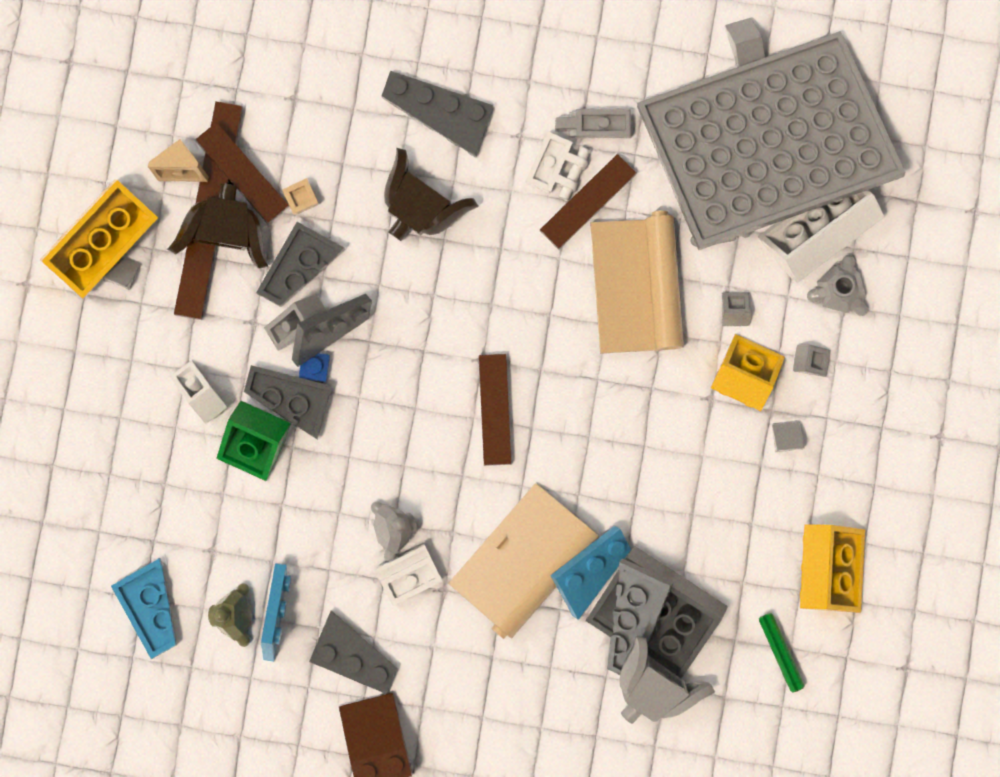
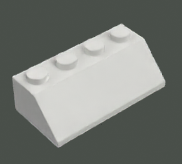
[758,190,884,283]

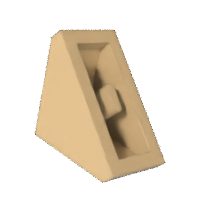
[147,139,209,182]

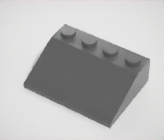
[586,546,728,679]

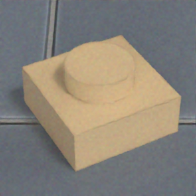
[282,178,319,216]

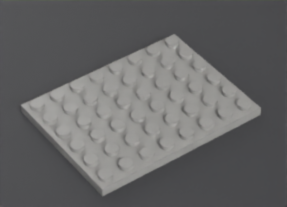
[637,31,906,251]

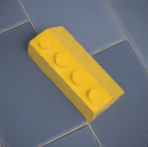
[40,179,158,299]

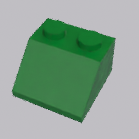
[216,401,291,481]

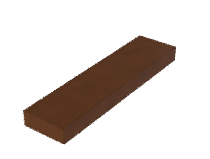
[195,122,289,224]
[539,154,637,250]
[479,354,511,466]

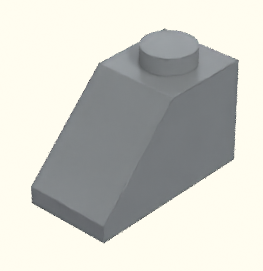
[264,294,326,351]

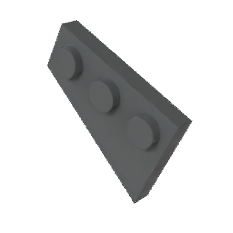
[309,610,398,694]

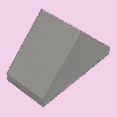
[724,18,765,67]

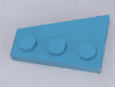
[550,526,631,620]
[111,558,177,659]
[261,563,291,662]

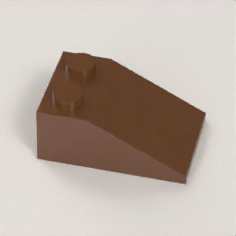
[339,693,413,777]

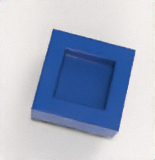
[299,353,330,383]

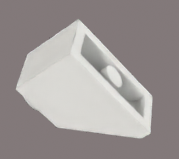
[170,360,228,424]

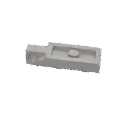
[555,109,631,138]

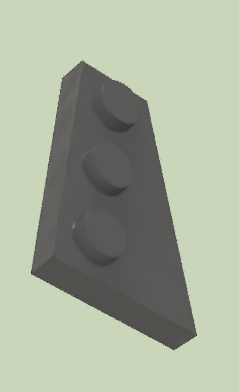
[256,222,345,307]
[291,294,372,367]
[244,365,332,440]

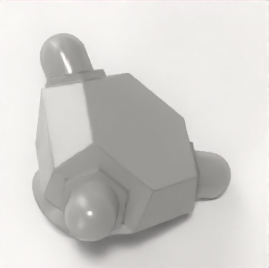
[807,256,868,316]
[371,501,417,562]

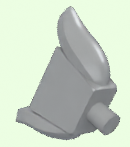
[619,635,715,724]

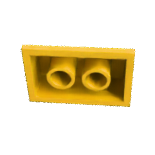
[800,524,865,613]

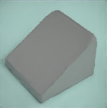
[103,257,140,290]
[722,292,751,326]
[793,344,831,377]
[772,422,805,453]

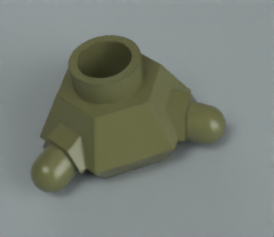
[208,583,252,647]

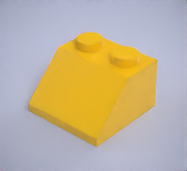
[711,334,785,411]

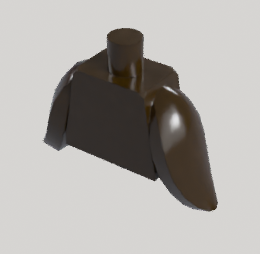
[384,147,479,241]
[167,183,269,269]

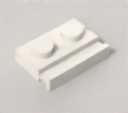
[374,544,442,606]

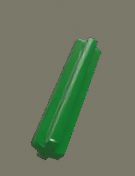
[759,613,805,693]

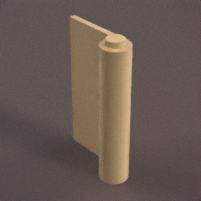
[590,211,684,354]
[448,483,599,639]

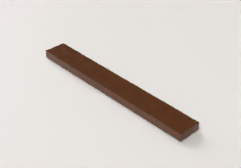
[174,101,243,320]

